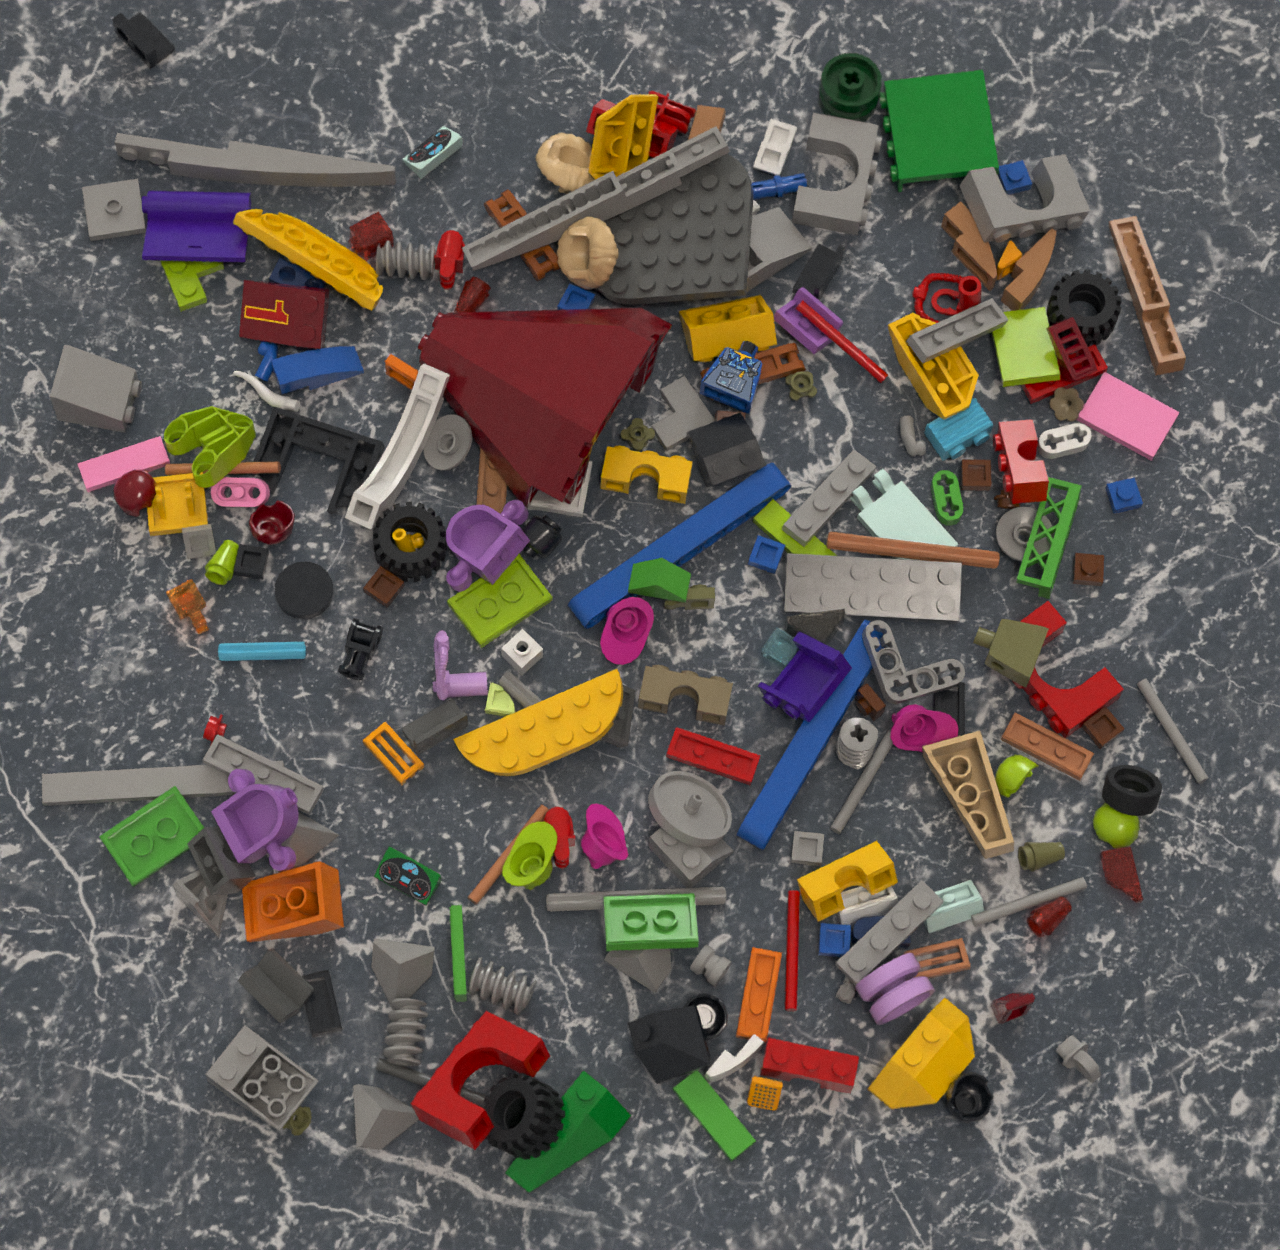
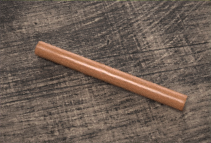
[165,462,281,475]
[468,805,549,905]

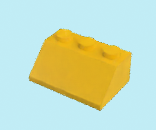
[679,295,777,362]

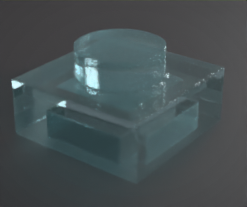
[761,627,798,668]

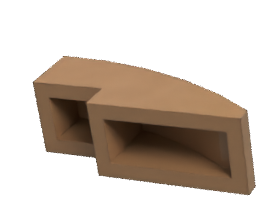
[941,201,997,291]
[1001,228,1056,311]

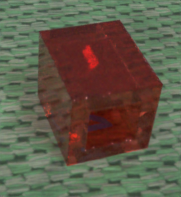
[348,211,394,261]

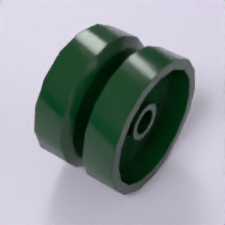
[818,53,882,122]

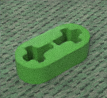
[931,470,963,526]

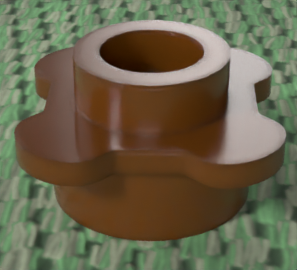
[994,490,1021,509]

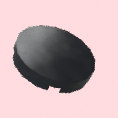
[275,562,333,619]

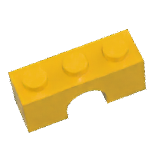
[600,445,693,504]
[797,841,898,922]

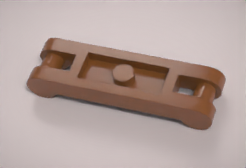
[484,189,560,281]
[700,343,806,400]

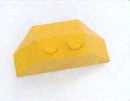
[588,94,658,180]
[888,313,979,420]
[868,998,975,1110]

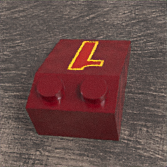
[239,280,330,349]

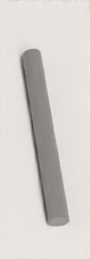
[1137,679,1208,784]
[830,730,893,834]
[971,877,1087,927]

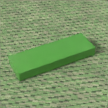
[450,905,467,1002]
[673,1070,756,1162]

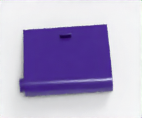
[142,191,251,262]

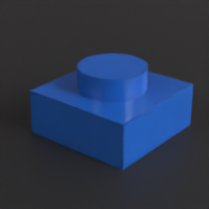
[998,160,1032,195]
[557,283,595,310]
[1105,478,1143,514]
[748,535,785,574]
[818,923,851,957]

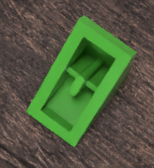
[628,558,691,603]

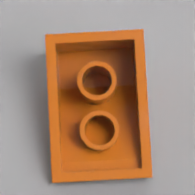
[242,861,344,942]

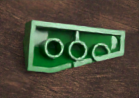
[505,1071,631,1193]

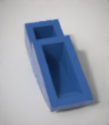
[271,346,364,394]

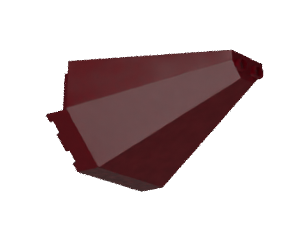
[418,308,672,509]

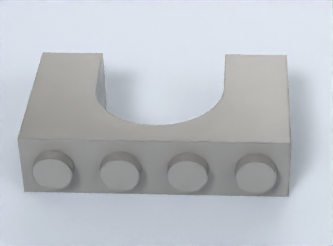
[792,113,882,235]
[959,154,1090,243]

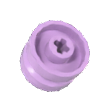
[855,953,935,1025]

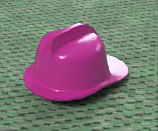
[600,597,654,665]
[890,704,959,752]
[581,803,628,869]

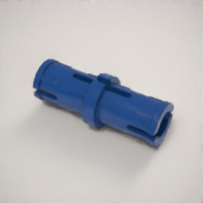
[752,173,807,200]

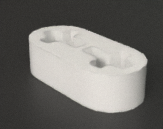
[1037,423,1092,459]

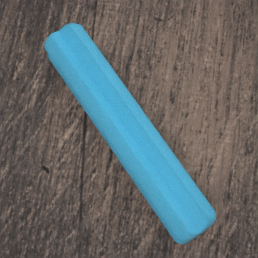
[218,642,306,661]

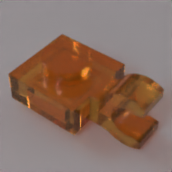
[166,579,209,635]

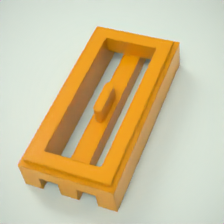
[363,721,424,786]

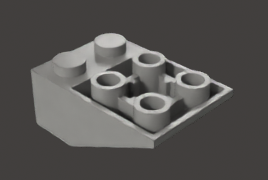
[746,207,812,292]
[206,1025,319,1131]

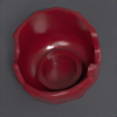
[113,469,156,517]
[249,500,295,545]

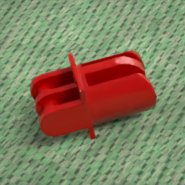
[648,91,696,135]
[434,230,465,290]
[543,806,575,869]

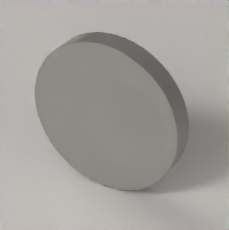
[648,771,732,847]

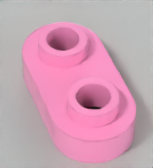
[211,477,270,507]

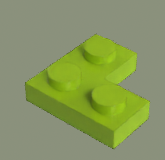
[160,260,224,312]

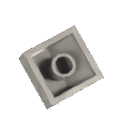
[649,827,733,888]

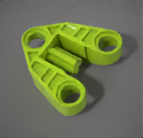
[164,406,256,488]

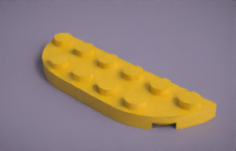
[233,209,383,311]
[453,669,623,776]

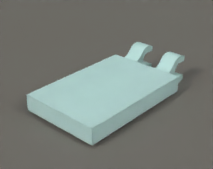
[850,469,958,561]

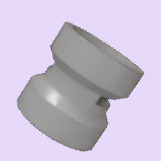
[690,944,732,987]

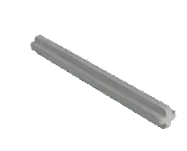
[546,887,726,911]

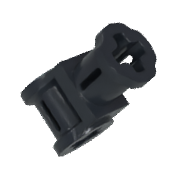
[338,618,383,680]

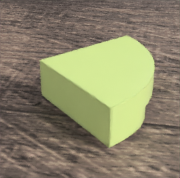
[485,682,515,717]

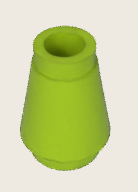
[205,540,239,585]

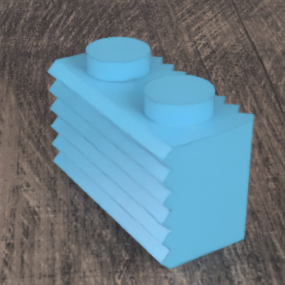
[924,398,993,461]

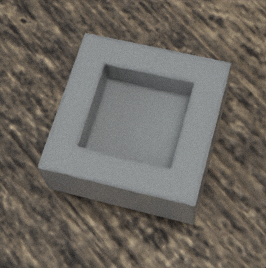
[182,524,216,559]
[791,831,824,866]

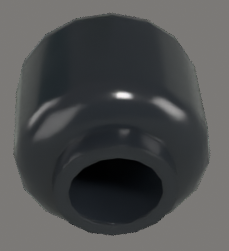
[522,515,562,558]

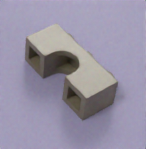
[638,665,733,726]

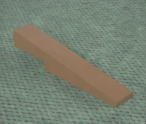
[1109,216,1186,375]

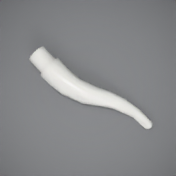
[233,370,300,412]

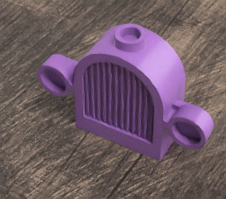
[446,500,530,592]
[211,769,298,871]

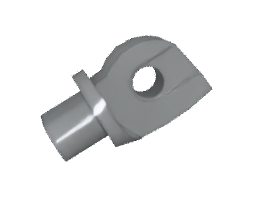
[1056,1035,1101,1083]

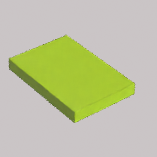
[991,307,1060,387]
[447,554,553,648]

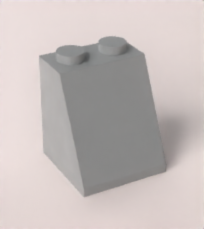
[50,345,142,433]

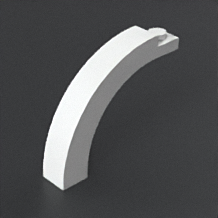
[345,364,450,529]

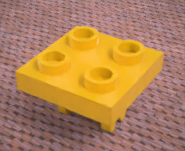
[147,472,208,536]

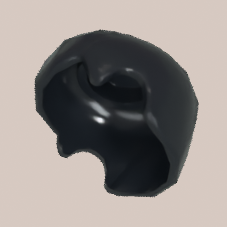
[684,994,728,1040]
[946,1072,993,1123]

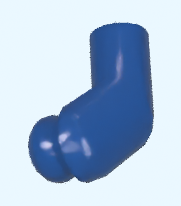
[255,341,278,382]

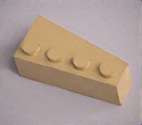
[922,731,1014,859]

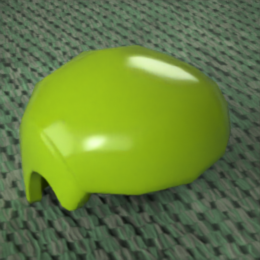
[995,754,1039,798]
[1093,803,1140,849]

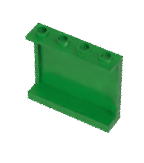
[879,70,999,192]

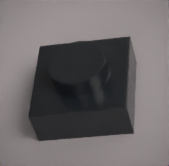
[234,544,269,580]

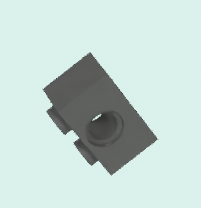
[187,826,255,895]

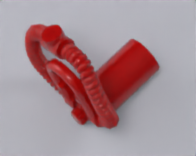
[913,273,981,323]

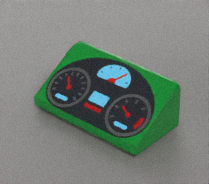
[374,846,442,906]

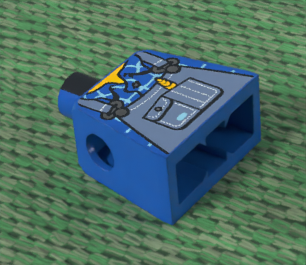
[700,341,763,414]

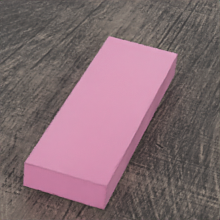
[78,436,170,492]

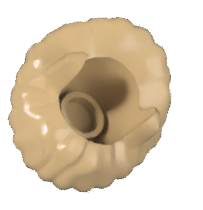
[536,133,594,194]
[557,217,618,290]

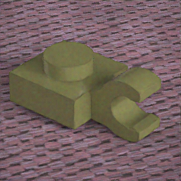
[664,584,715,610]

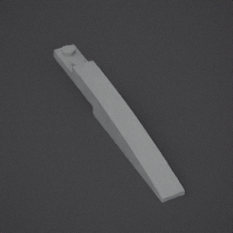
[462,126,730,271]
[115,133,396,187]

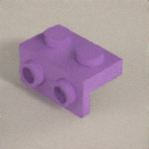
[774,287,843,354]

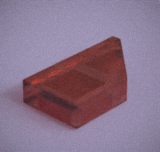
[1100,847,1143,903]

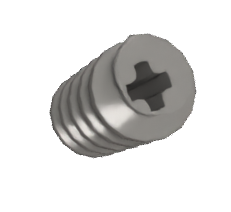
[376,240,436,281]
[836,717,878,770]
[469,957,537,1015]
[383,998,428,1066]

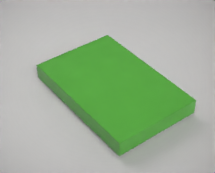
[99,786,204,887]
[603,893,699,951]

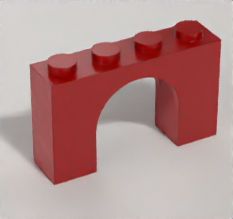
[1012,601,1124,738]
[410,1011,550,1150]

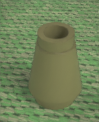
[1018,842,1065,872]

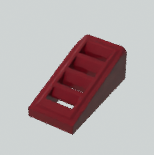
[1046,317,1098,381]
[991,992,1035,1024]

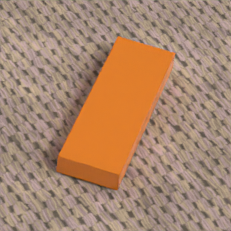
[736,947,782,1043]

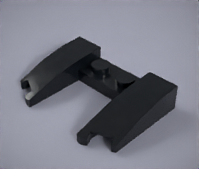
[250,407,385,514]

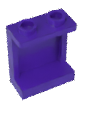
[757,631,852,723]

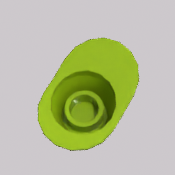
[503,821,557,890]

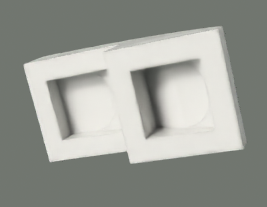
[753,119,797,176]
[705,1034,764,1083]

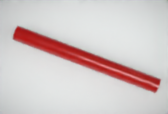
[795,300,888,383]
[785,890,800,1011]

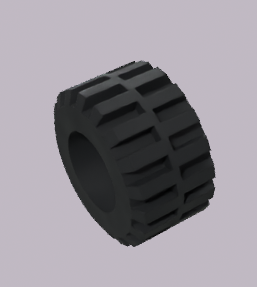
[1046,270,1122,347]
[373,502,447,582]
[483,1073,565,1160]

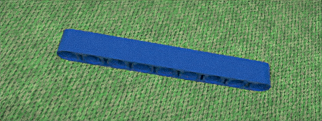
[568,463,792,629]
[736,619,886,851]

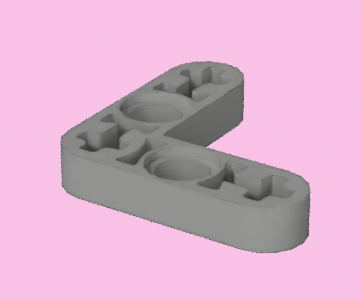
[862,620,965,704]

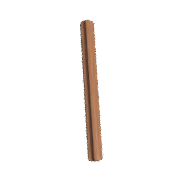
[826,532,1000,569]

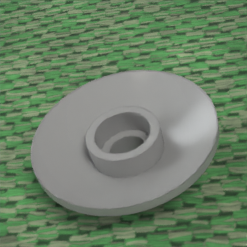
[423,414,472,471]
[996,507,1054,561]

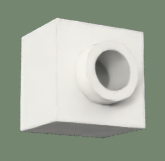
[501,629,543,676]

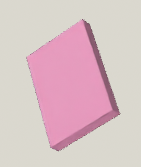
[1077,372,1180,461]

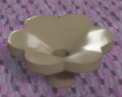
[1050,387,1084,421]

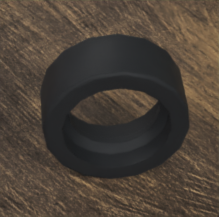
[1102,765,1162,816]

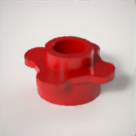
[203,714,227,746]

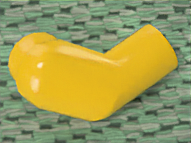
[392,528,424,552]

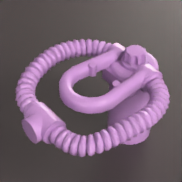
[433,630,488,701]

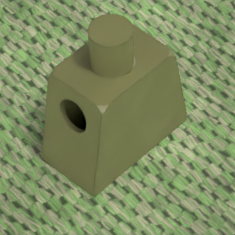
[973,619,1049,687]

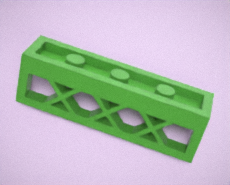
[1016,477,1082,599]

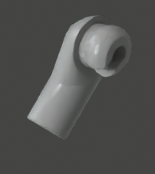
[899,416,926,457]

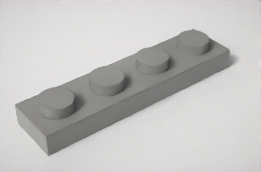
[906,298,1008,363]
[782,450,876,547]
[203,734,324,815]
[836,880,944,985]

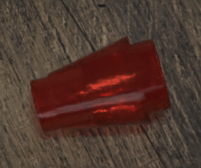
[454,276,491,312]
[1027,896,1072,937]

